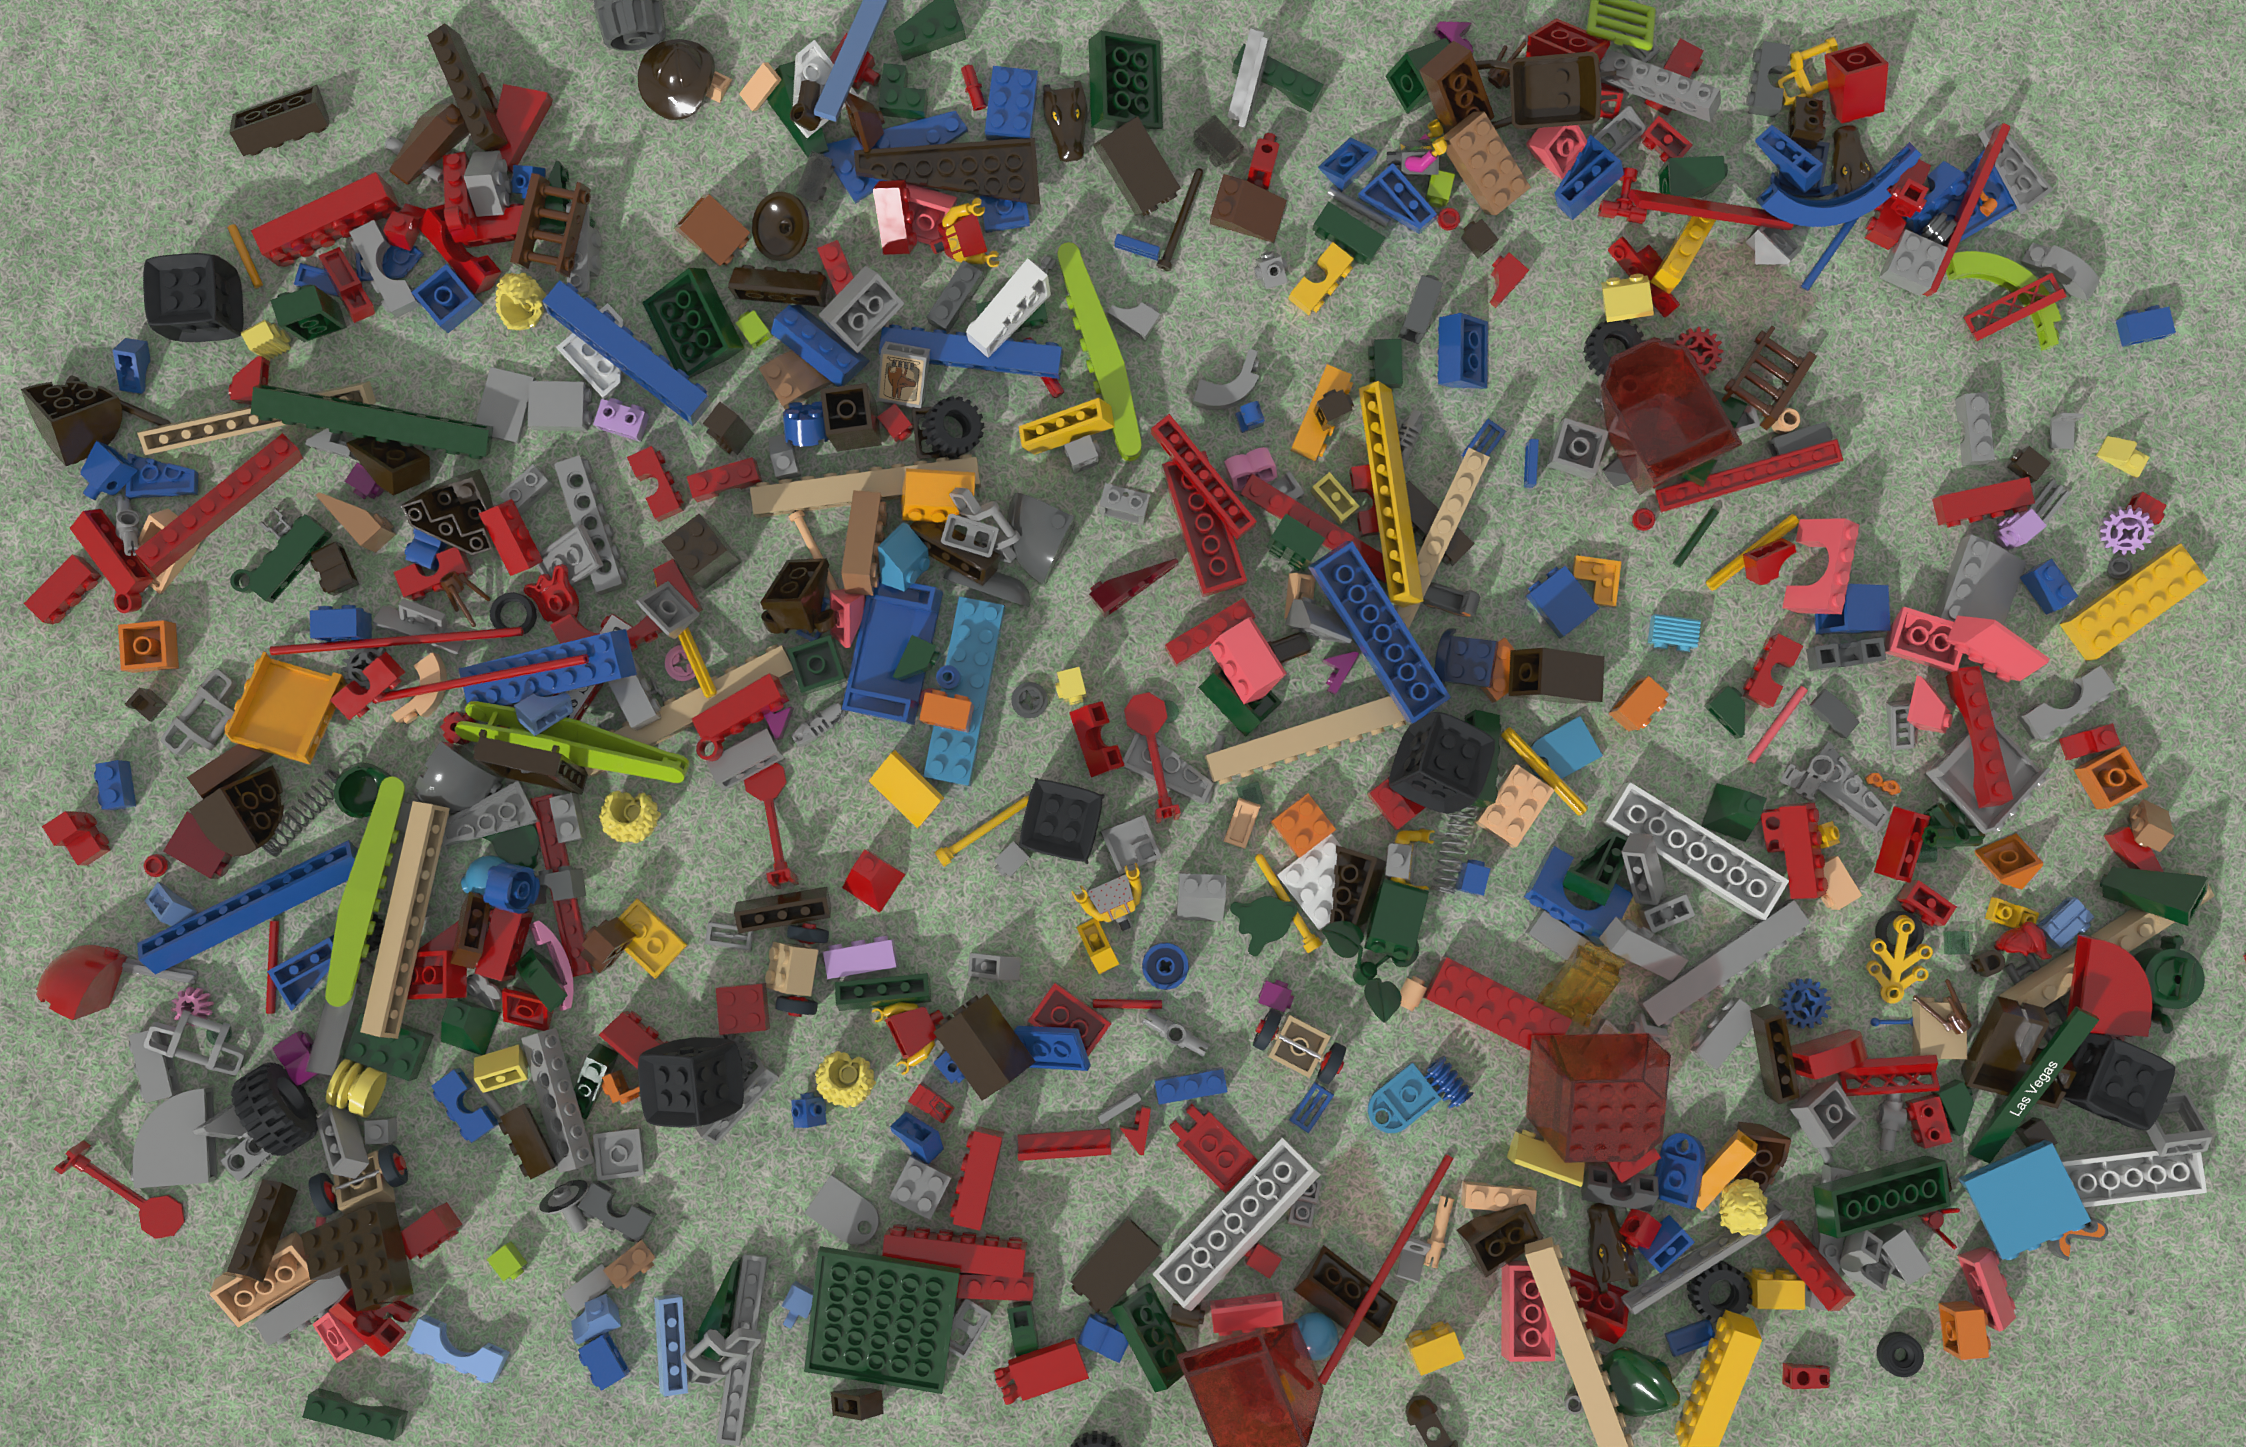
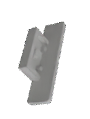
[566,203,602,294]
[373,599,467,654]

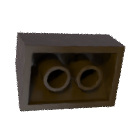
[498,1103,557,1180]

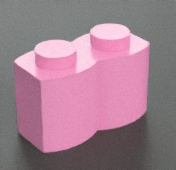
[1224,447,1277,491]

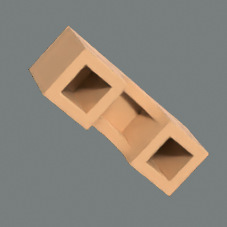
[1461,1181,1537,1214]

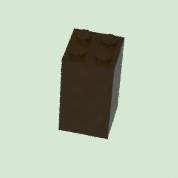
[1093,116,1181,216]
[820,383,882,452]
[661,513,741,589]
[1508,648,1605,704]
[933,994,1036,1101]

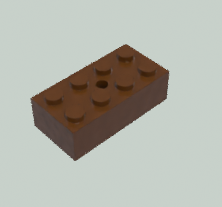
[1419,40,1495,135]

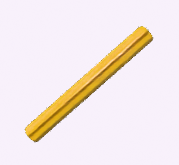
[1705,514,1799,591]
[1501,727,1588,816]

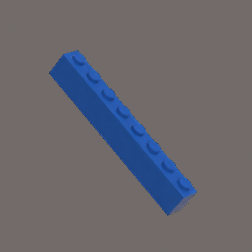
[878,324,1064,379]

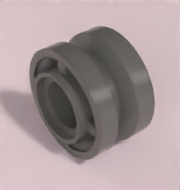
[1920,211,1957,245]

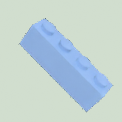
[654,1294,688,1397]

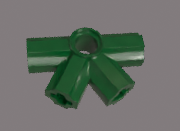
[1922,802,1985,850]

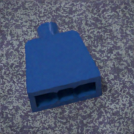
[80,441,138,500]

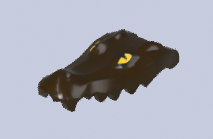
[1043,80,1088,162]
[1831,125,1876,197]
[1587,1203,1639,1294]

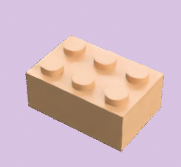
[1474,764,1555,848]

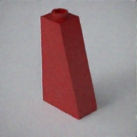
[496,84,553,173]

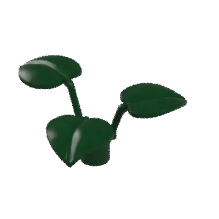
[1321,921,1419,1023]

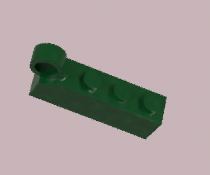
[230,514,333,603]

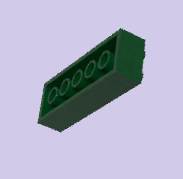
[1813,1155,1951,1239]

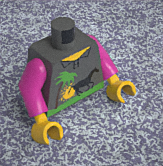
[1386,119,1447,175]

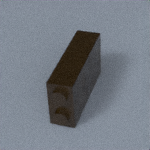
[1071,1216,1162,1314]

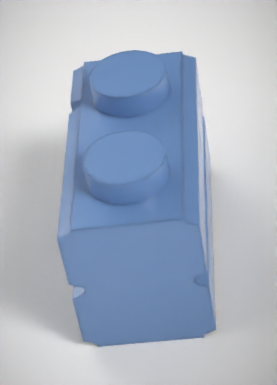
[2037,897,2094,949]

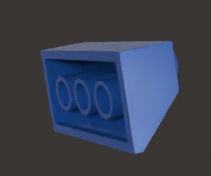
[771,305,870,387]

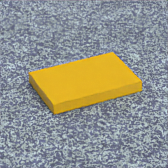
[869,750,944,828]
[619,898,688,979]

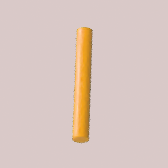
[227,224,263,289]

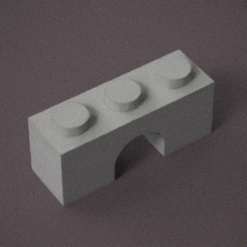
[1955,392,1995,466]

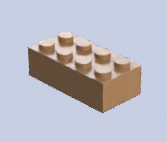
[1443,112,1531,215]
[841,490,888,596]

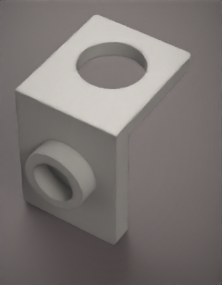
[2050,413,2084,450]
[1396,1238,1431,1283]

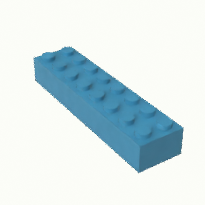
[923,596,1006,786]

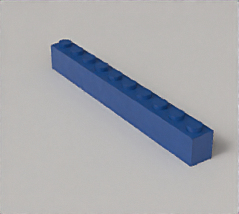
[137,840,358,975]

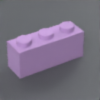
[823,936,898,979]

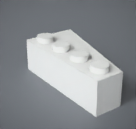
[966,258,1051,358]

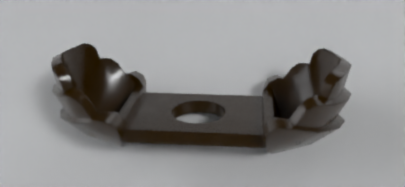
[1405,1395,1458,1447]

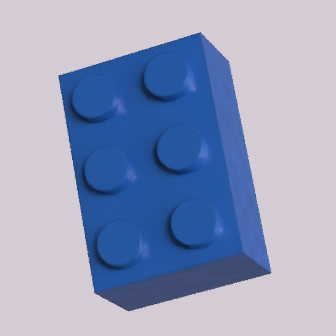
[985,66,1039,141]

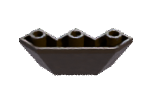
[401,469,494,555]

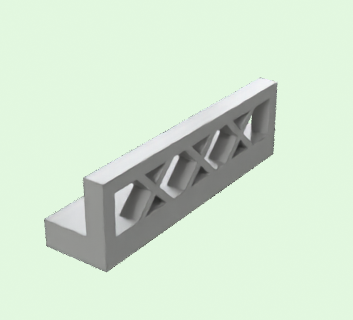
[1227,27,1274,128]
[695,1053,779,1146]

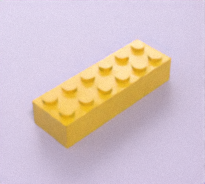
[2059,543,2208,661]
[1675,1310,1762,1447]

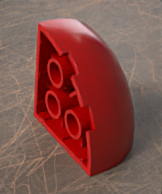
[36,945,128,1020]

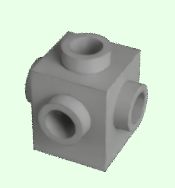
[1254,251,1288,289]

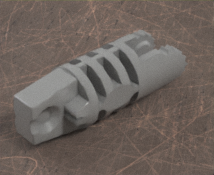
[1398,409,1424,468]
[791,703,846,747]

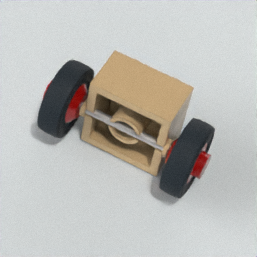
[765,923,829,1017]
[1253,1009,1346,1084]
[308,1144,408,1216]

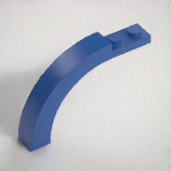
[1756,142,1922,227]

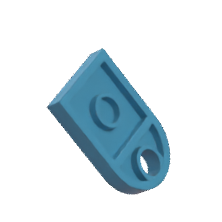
[1528,716,1603,780]
[1367,1062,1441,1133]

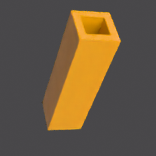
[1696,1129,1758,1211]

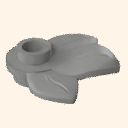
[467,973,502,1011]

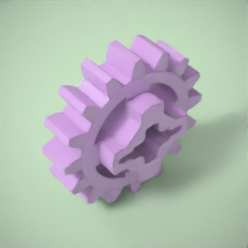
[2099,505,2154,555]

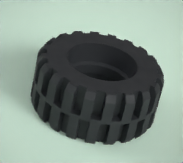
[231,1062,318,1156]

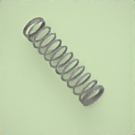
[1431,805,1476,895]

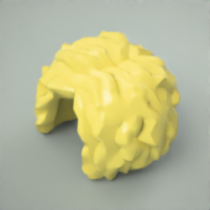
[495,273,547,330]
[599,791,661,843]
[815,1051,876,1108]
[1719,1179,1768,1236]

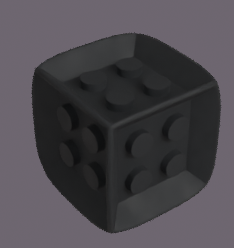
[143,253,244,342]
[1389,712,1495,814]
[1018,778,1105,864]
[2063,1033,2175,1131]
[638,1037,744,1128]

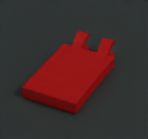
[1169,1103,1258,1194]
[994,1337,1089,1405]

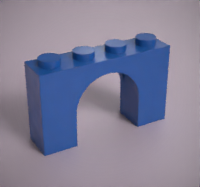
[1524,846,1633,946]

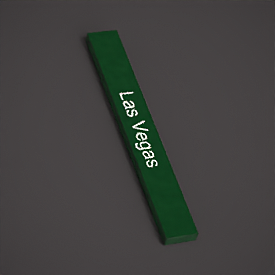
[1967,1006,2099,1164]

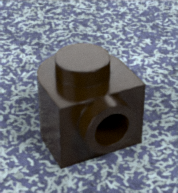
[1970,950,2005,977]

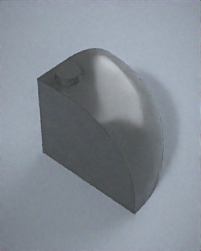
[1007,493,1075,586]
[414,741,505,815]

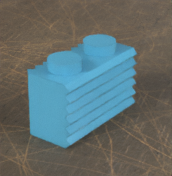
[1648,614,1701,652]

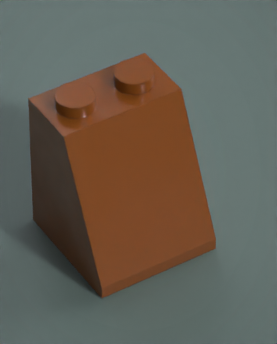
[674,194,750,266]

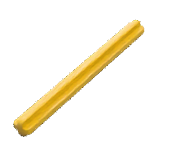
[654,580,717,698]

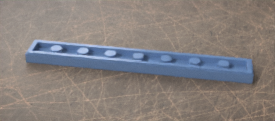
[814,0,889,122]

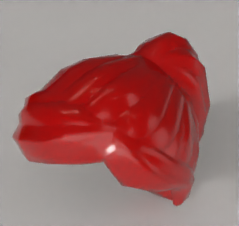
[1994,921,2052,960]

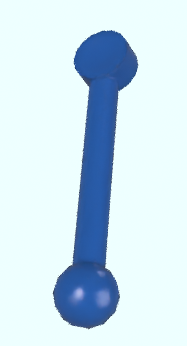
[1870,1017,1913,1027]

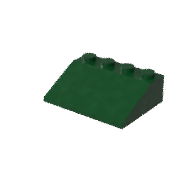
[1088,30,1163,131]
[642,268,744,379]

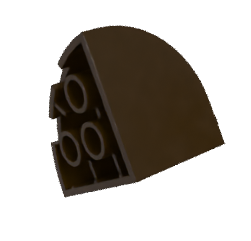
[21,381,122,466]
[189,765,284,856]

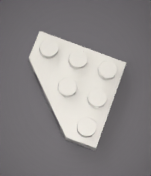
[793,40,859,138]
[556,303,624,399]
[1277,834,1342,930]

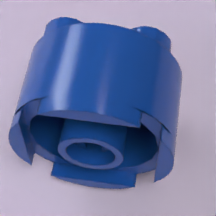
[783,402,829,446]
[483,862,540,914]
[1142,942,1189,990]

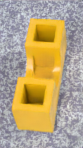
[1288,242,1354,316]

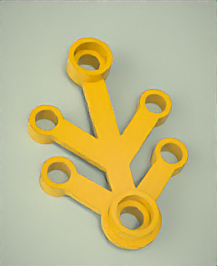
[1866,915,1933,1003]

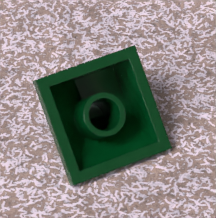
[1702,783,1767,842]
[441,998,501,1056]

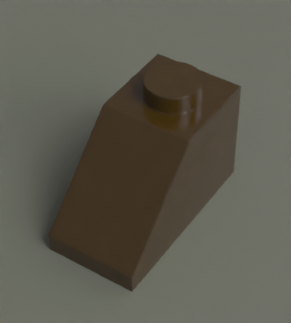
[831,1388,884,1421]

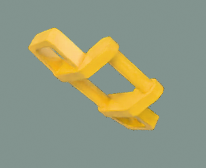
[1775,37,1838,106]

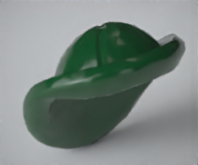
[1601,1347,1680,1417]

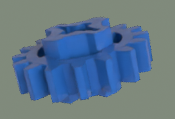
[1778,978,1831,1029]

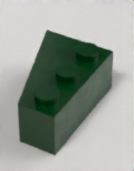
[893,0,966,61]
[1563,831,1628,906]

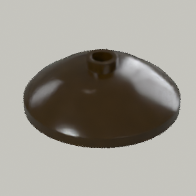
[752,192,810,261]

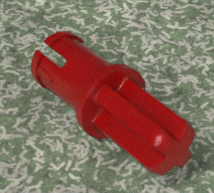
[961,64,987,111]

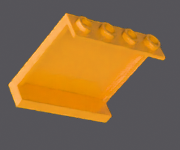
[225,652,347,764]

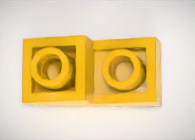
[1985,897,2039,929]

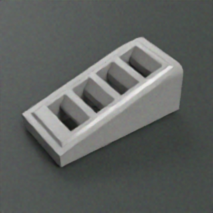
[1886,700,1915,750]

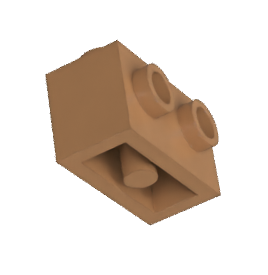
[2129,799,2174,852]
[603,1240,656,1289]

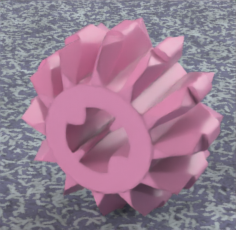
[171,987,214,1027]

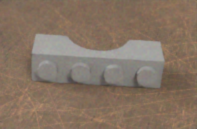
[349,220,422,318]
[2017,665,2116,740]

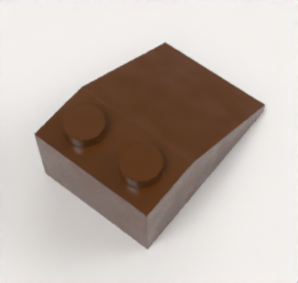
[1210,174,1287,243]

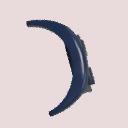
[1770,135,1838,198]
[1434,628,1498,689]

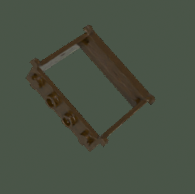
[473,729,588,795]

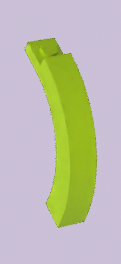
[1946,251,2062,351]

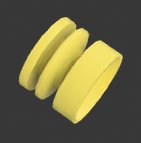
[326,1058,387,1118]

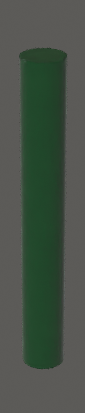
[1673,508,1719,568]

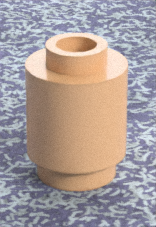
[1771,408,1800,435]
[1400,976,1427,1012]

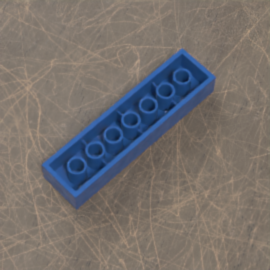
[542,280,710,426]
[1308,541,1451,724]
[459,629,637,706]

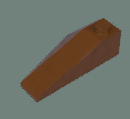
[389,103,470,185]
[1729,1121,1791,1194]

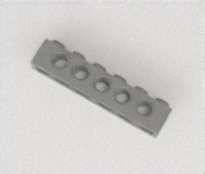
[1600,49,1721,122]
[554,455,628,595]
[521,1028,594,1173]
[1805,1164,1855,1312]

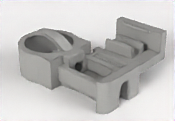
[1780,755,1835,802]

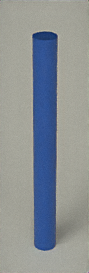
[1801,218,1859,291]

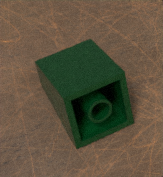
[1385,38,1450,114]
[1658,156,1728,216]
[1364,879,1429,961]

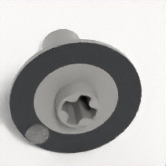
[539,1180,589,1233]

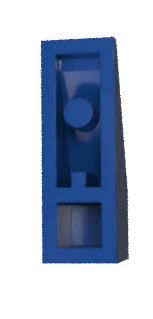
[1755,125,1823,193]

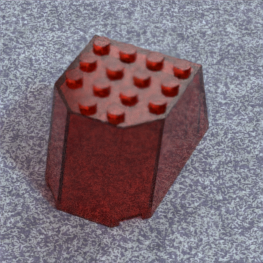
[1600,337,1742,495]
[1526,1033,1671,1163]
[1177,1322,1324,1447]

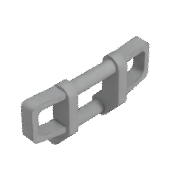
[949,487,1021,563]
[160,669,237,756]
[143,1010,246,1075]
[682,1328,761,1386]

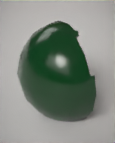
[333,762,392,819]

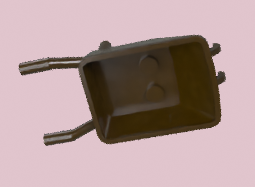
[1475,52,1617,130]

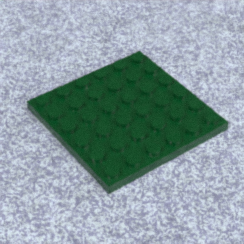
[804,1246,960,1394]

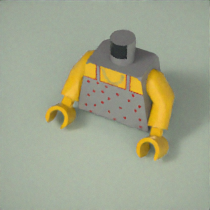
[1386,828,1435,890]
[1071,863,1142,932]

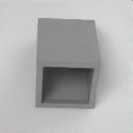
[1177,873,1226,921]

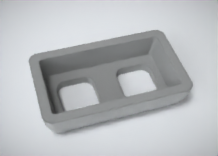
[1594,106,1646,156]
[941,514,999,557]
[949,1299,991,1359]

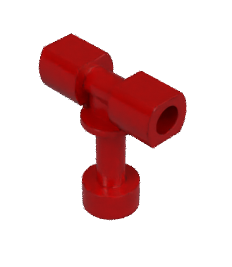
[1598,167,1647,224]

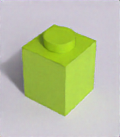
[1425,170,1455,208]
[736,310,773,350]
[486,1241,528,1282]

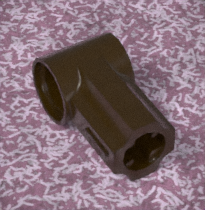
[790,80,821,131]

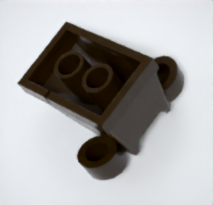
[760,558,837,634]

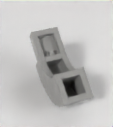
[2021,243,2100,301]

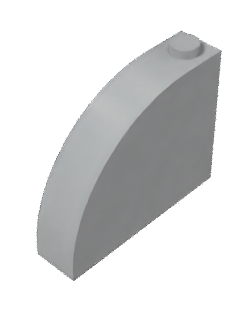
[131,1087,218,1189]

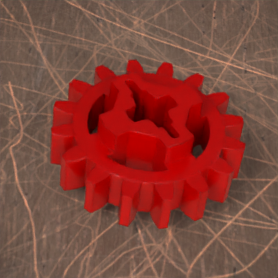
[1673,327,1724,377]

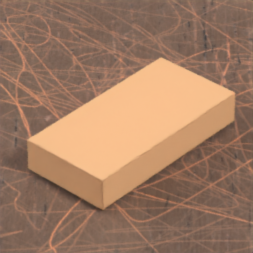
[739,62,782,111]
[1224,798,1260,849]

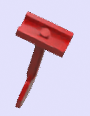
[1124,692,1181,824]
[744,763,799,889]
[53,1140,185,1239]

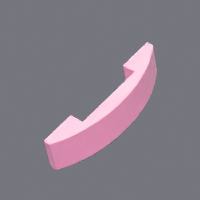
[529,921,574,1011]

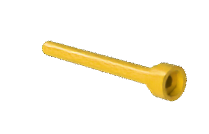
[934,796,1029,867]
[1255,854,1323,953]

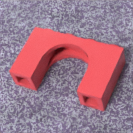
[1782,518,1859,614]

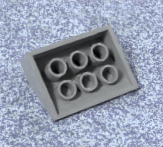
[1933,534,2026,626]

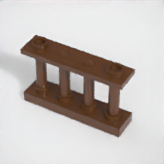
[510,173,591,278]
[1721,326,1817,430]

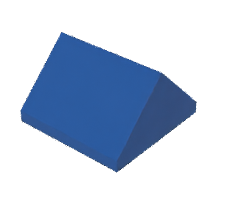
[1318,137,1378,192]

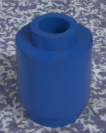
[936,665,961,690]

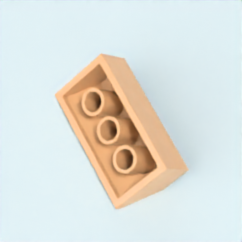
[209,1231,317,1327]

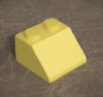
[1601,274,1654,322]

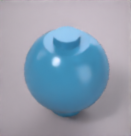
[461,855,507,895]
[1291,1312,1340,1361]

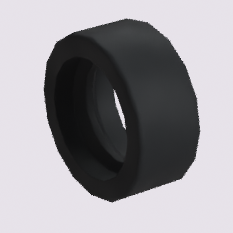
[490,592,537,634]
[1875,911,1924,955]

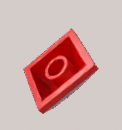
[842,849,906,913]

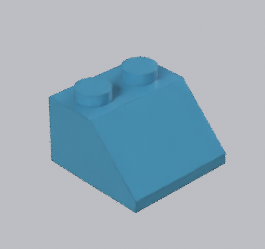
[878,522,930,591]

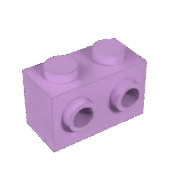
[593,398,649,442]
[1993,508,2047,550]

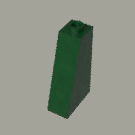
[2100,867,2208,926]

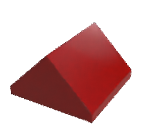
[502,986,554,1031]

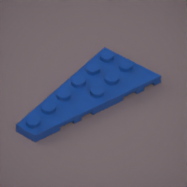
[823,110,968,204]
[1912,150,2018,245]

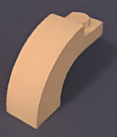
[391,652,447,724]

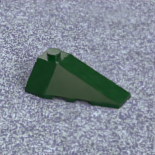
[767,61,829,158]
[693,1257,742,1361]

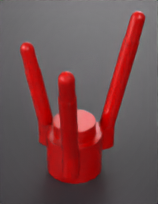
[1918,1208,1960,1249]

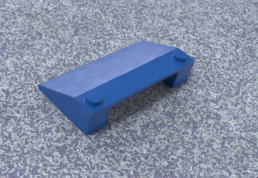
[842,577,943,725]

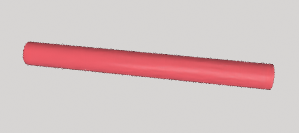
[1747,686,1808,764]

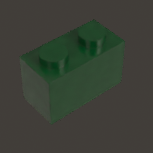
[1368,339,1403,389]

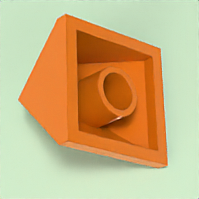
[1975,833,2043,890]

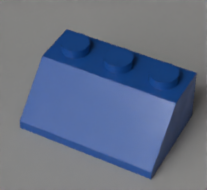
[1437,313,1488,389]

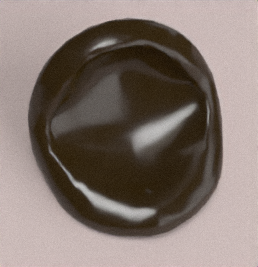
[638,39,715,120]

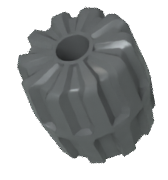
[594,0,666,51]

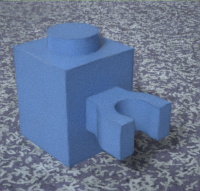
[782,1281,813,1329]

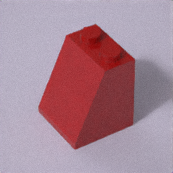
[1825,42,1889,124]

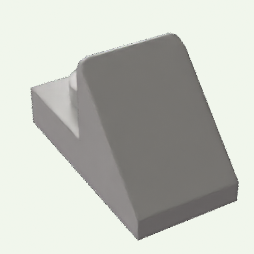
[305,428,356,460]

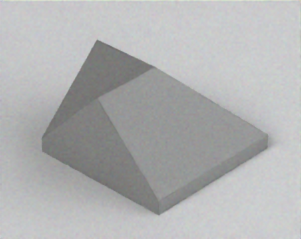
[1745,226,1802,264]

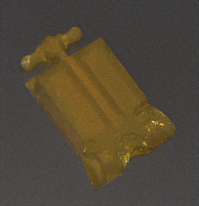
[1537,942,1625,1029]

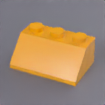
[900,468,975,523]

